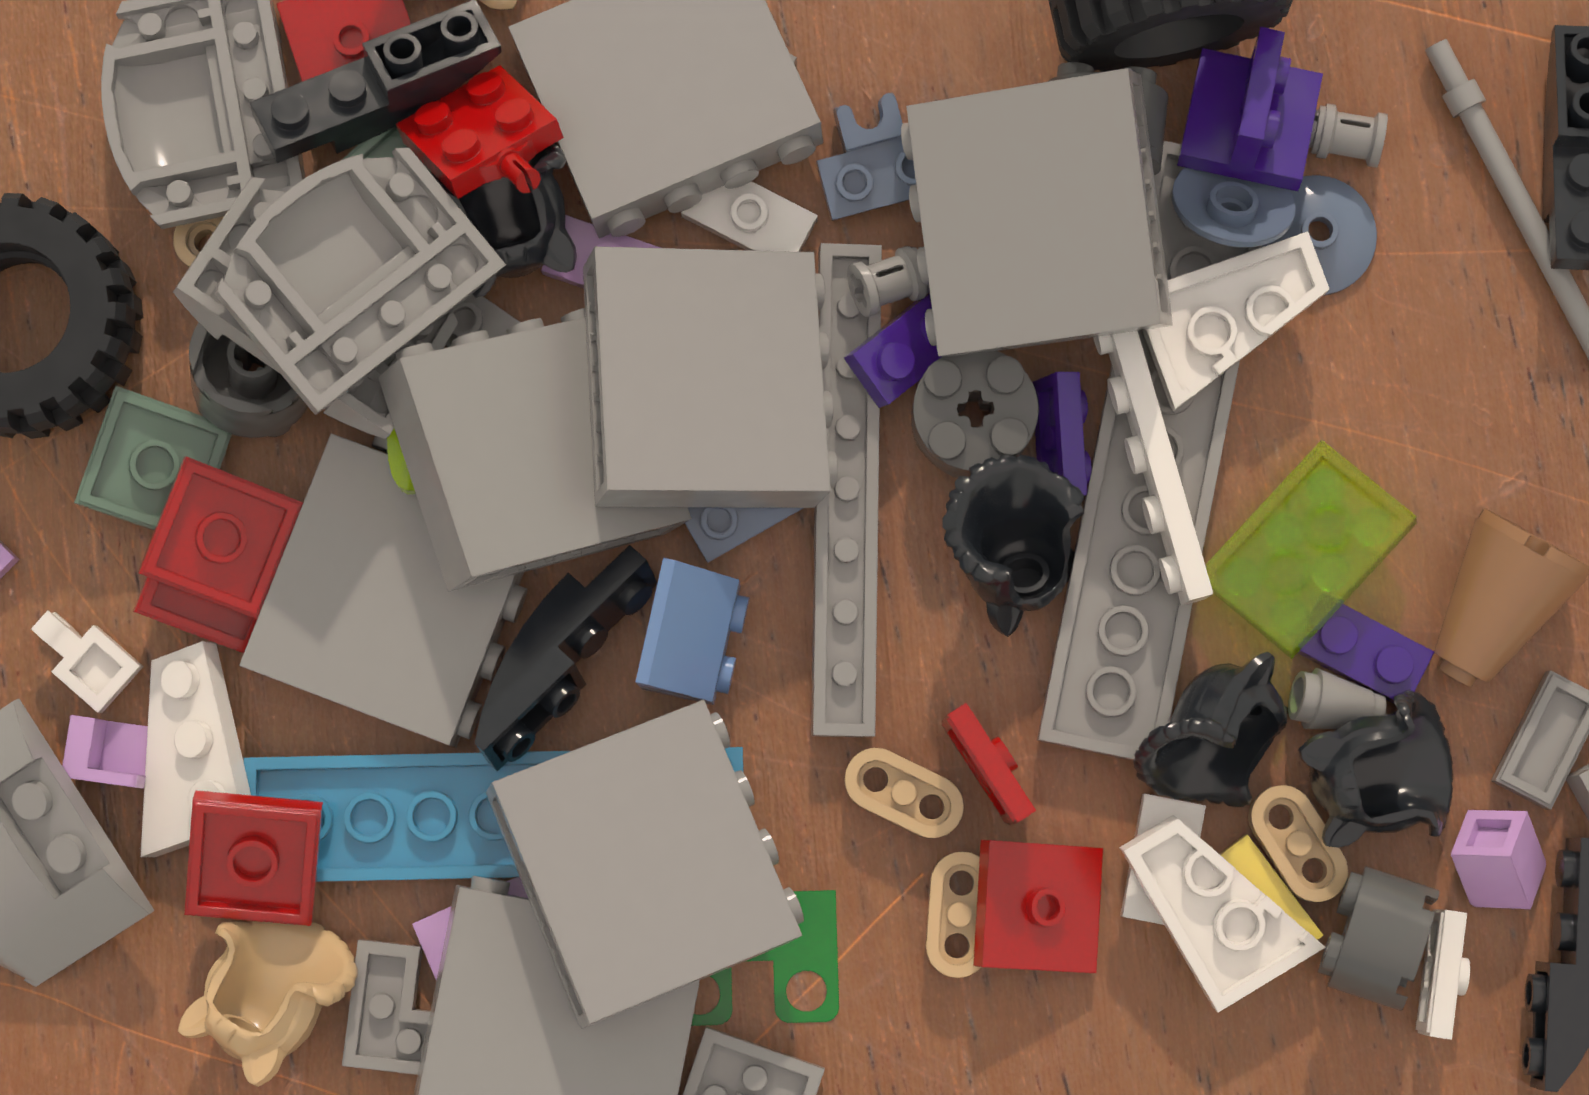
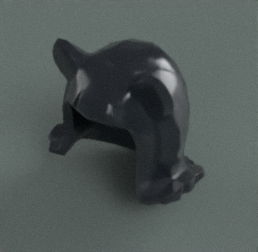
[431,142,577,298]
[942,454,1084,637]
[1133,651,1288,807]
[1298,690,1453,848]

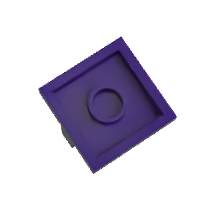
[1177,27,1323,192]

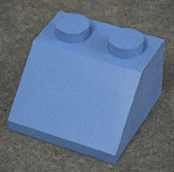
[635,558,750,705]

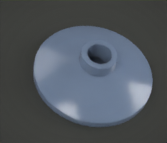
[1172,168,1296,247]
[1262,175,1377,296]

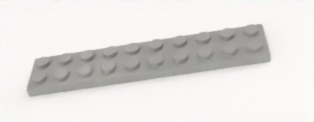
[1037,141,1262,760]

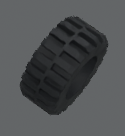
[1048,0,1293,72]
[0,193,144,439]

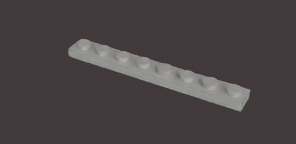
[811,243,882,738]

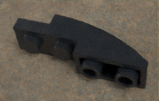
[250,0,502,163]
[1543,25,1589,270]
[475,545,657,771]
[1522,838,1589,1092]

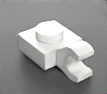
[31,610,144,713]

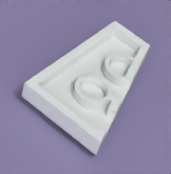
[1142,232,1329,412]
[140,641,251,857]
[1119,815,1326,1012]

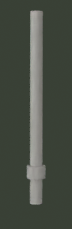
[1425,39,1589,360]

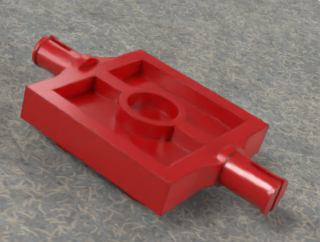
[396,65,564,199]

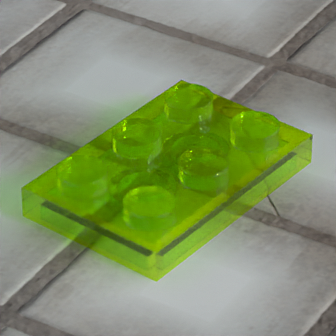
[1205,440,1417,659]

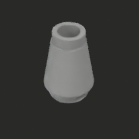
[1288,668,1386,729]

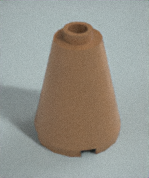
[1434,508,1589,687]

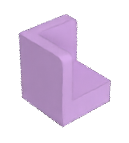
[62,715,148,789]
[1451,810,1546,909]

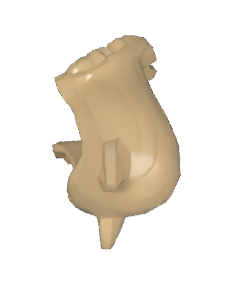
[178,920,358,1087]

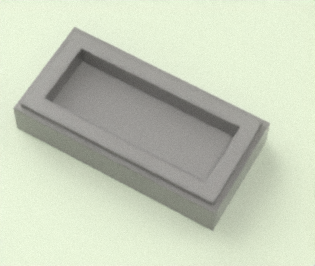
[1491,670,1589,810]

